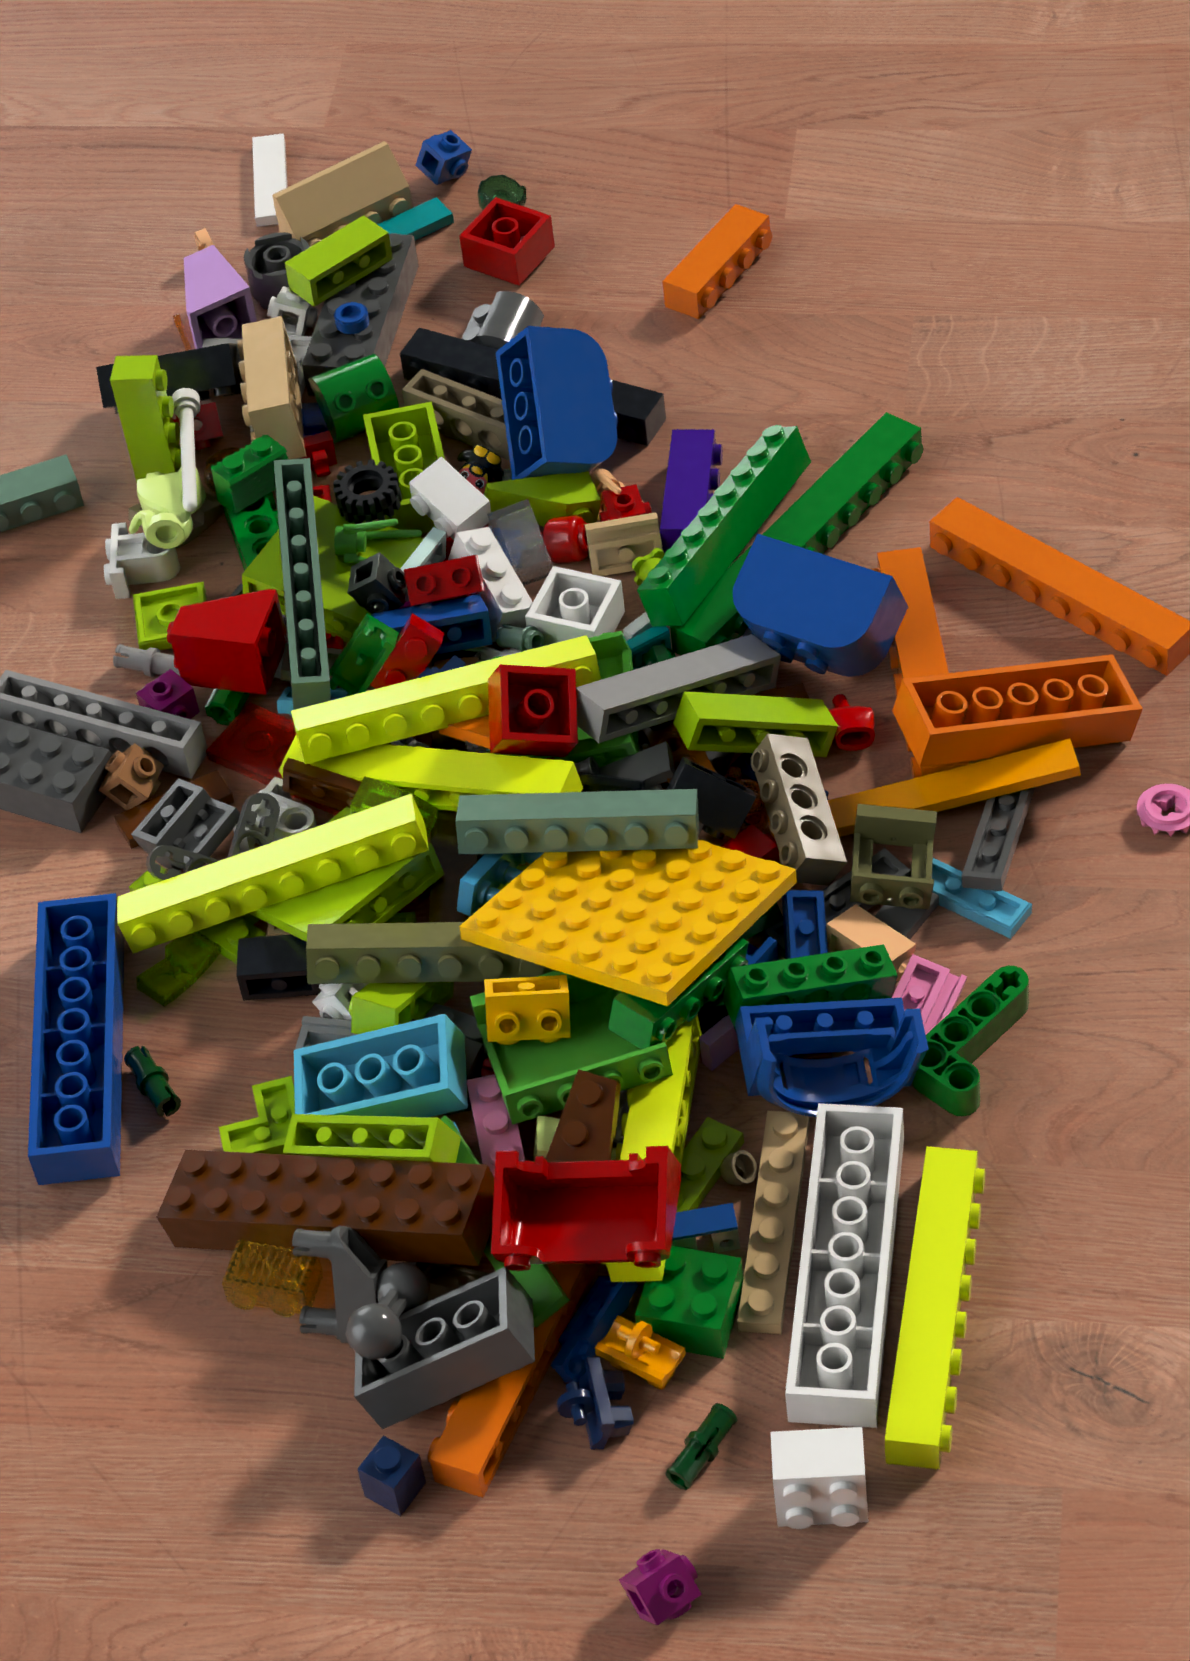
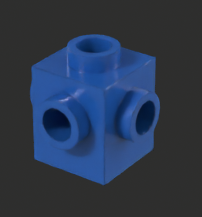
[415,130,472,185]

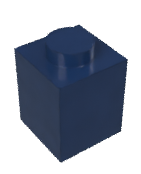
[357,1435,426,1517]

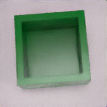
[635,1246,743,1359]

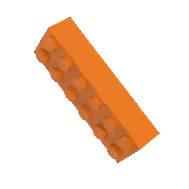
[892,654,1143,767]

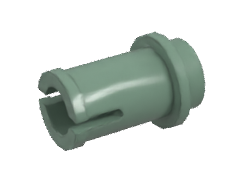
[496,624,544,652]

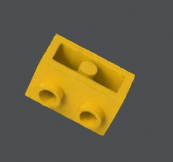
[484,975,571,1045]

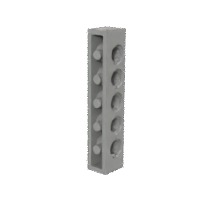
[0,670,208,779]

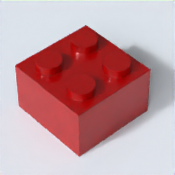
[459,197,555,286]
[488,664,578,757]

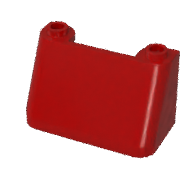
[491,1146,681,1271]

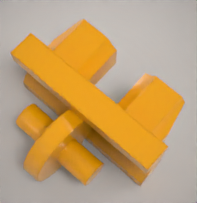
[595,1315,686,1390]

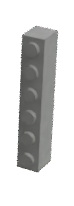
[576,634,781,743]

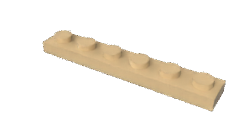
[737,1111,810,1334]

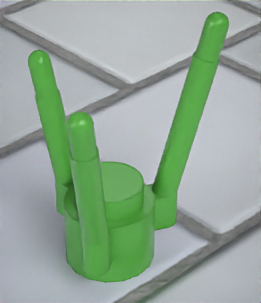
[334,519,422,564]

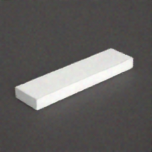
[252,133,287,227]

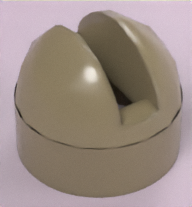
[720,1150,757,1186]

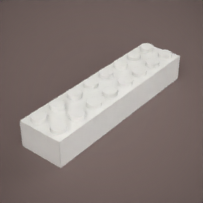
[785,1103,904,1428]

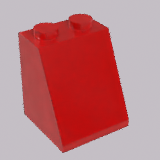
[167,589,288,695]

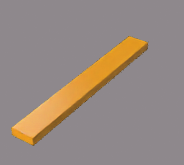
[767,738,1081,838]

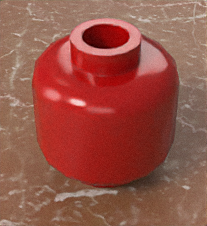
[538,515,589,564]

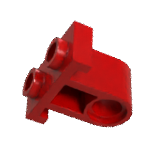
[403,555,485,606]

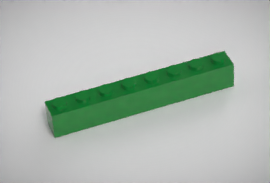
[637,425,811,627]

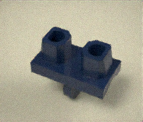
[557,1357,634,1450]

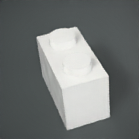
[409,457,492,540]

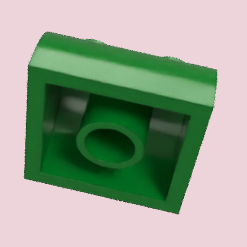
[308,354,399,444]

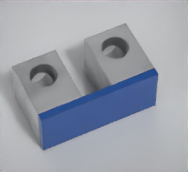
[671,1203,740,1253]

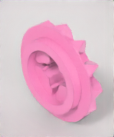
[1137,784,1190,837]

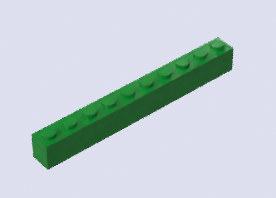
[670,412,923,655]

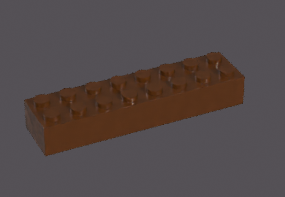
[156,1150,494,1266]

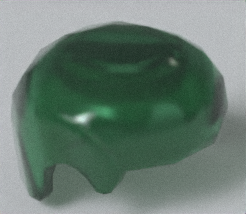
[477,175,527,210]

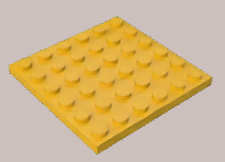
[459,840,797,1007]

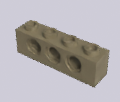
[402,369,510,461]
[750,733,847,886]

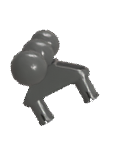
[292,1226,453,1360]

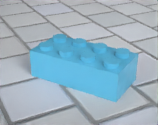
[294,1014,468,1117]

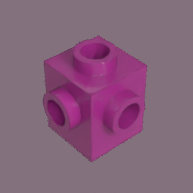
[136,669,200,719]
[619,1549,702,1625]

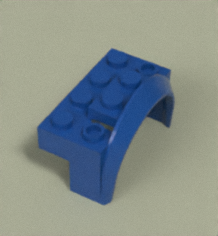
[735,998,928,1117]

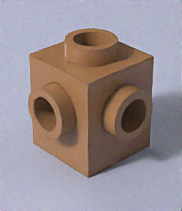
[99,743,164,810]

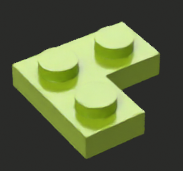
[218,1076,295,1154]

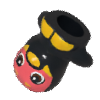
[457,445,505,495]

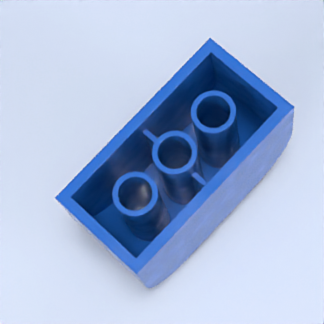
[495,326,618,480]
[733,533,909,677]

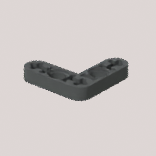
[146,793,280,881]

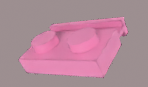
[892,954,967,1035]

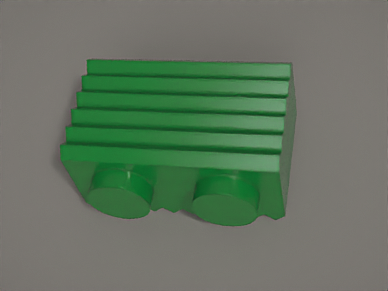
[211,435,288,514]

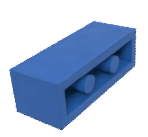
[371,594,493,655]

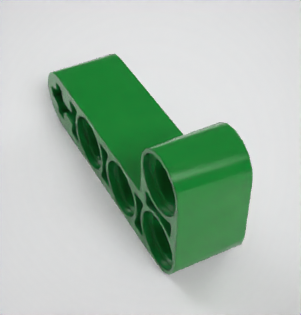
[912,965,1029,1117]

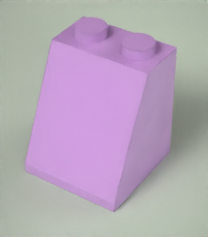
[184,245,257,349]

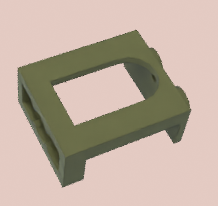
[850,804,937,909]

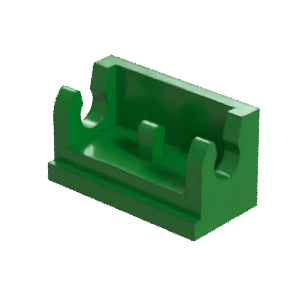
[329,613,399,696]

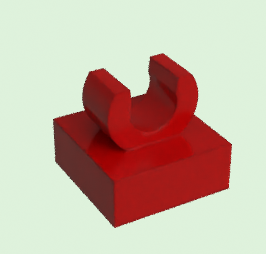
[300,431,337,478]

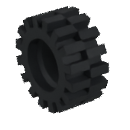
[333,460,402,524]

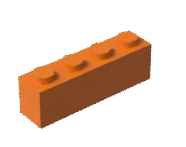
[662,204,772,320]

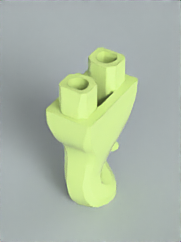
[129,467,206,549]

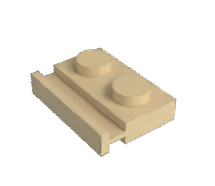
[585,512,662,576]

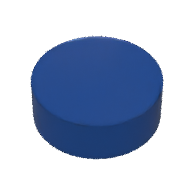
[334,302,370,334]

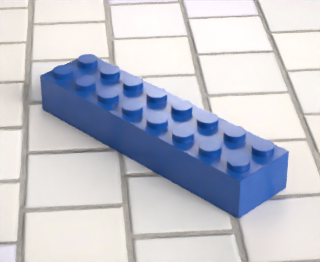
[28,893,125,1185]

